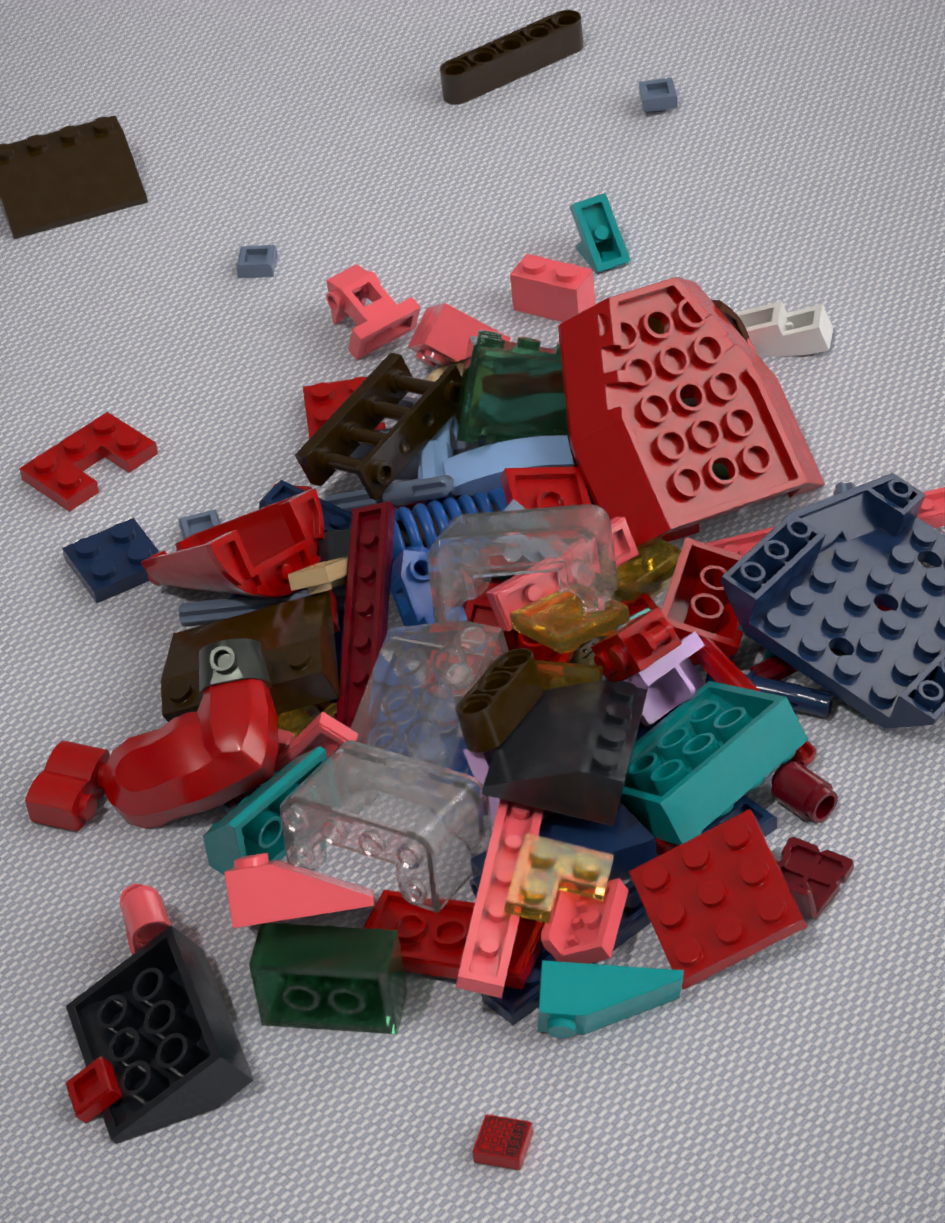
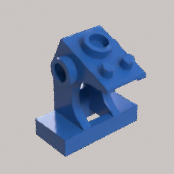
[390,547,468,656]

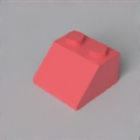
[408,303,511,367]

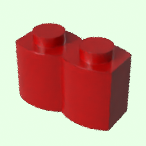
[25,740,110,832]

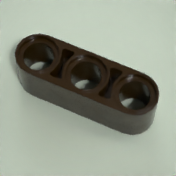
[455,648,544,753]

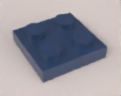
[62,518,159,603]

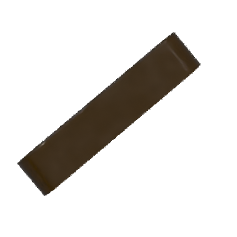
[440,10,584,105]

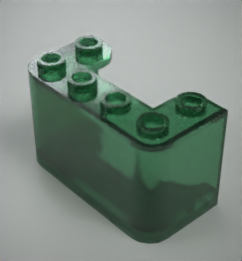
[452,330,574,457]

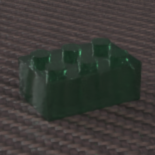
[249,923,408,1035]

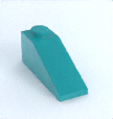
[537,960,683,1038]

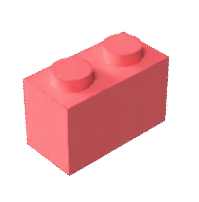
[510,254,596,322]

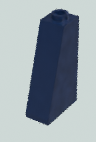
[470,802,657,909]

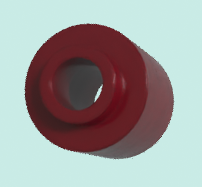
[771,761,838,823]

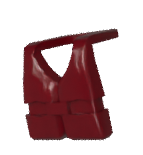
[777,836,854,920]

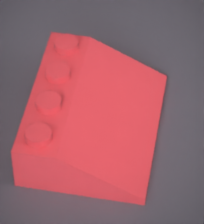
[224,853,375,928]

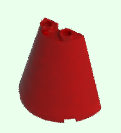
[141,488,324,598]

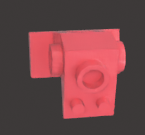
[326,264,421,360]

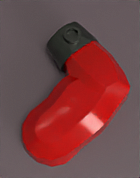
[103,638,278,829]

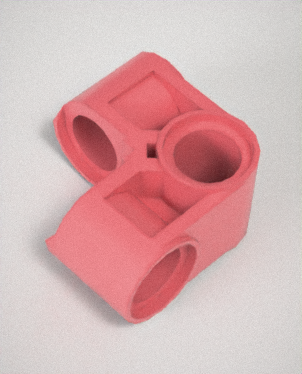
[120,883,172,955]

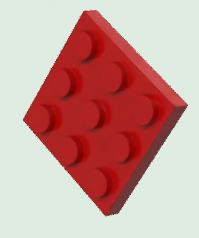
[629,809,808,990]

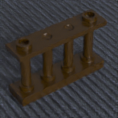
[295,352,471,500]

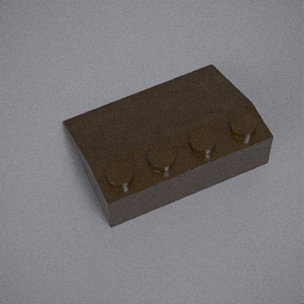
[0,115,148,239]
[161,590,340,722]

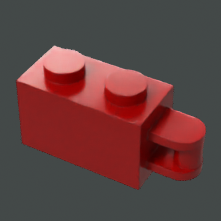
[590,607,682,682]

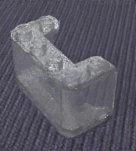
[427,504,618,623]
[280,741,492,913]

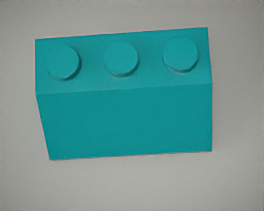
[203,746,337,875]

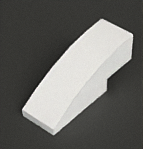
[735,301,833,357]

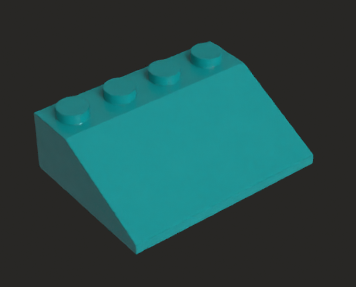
[620,681,809,845]

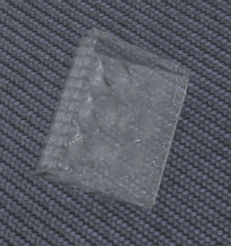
[333,620,509,802]

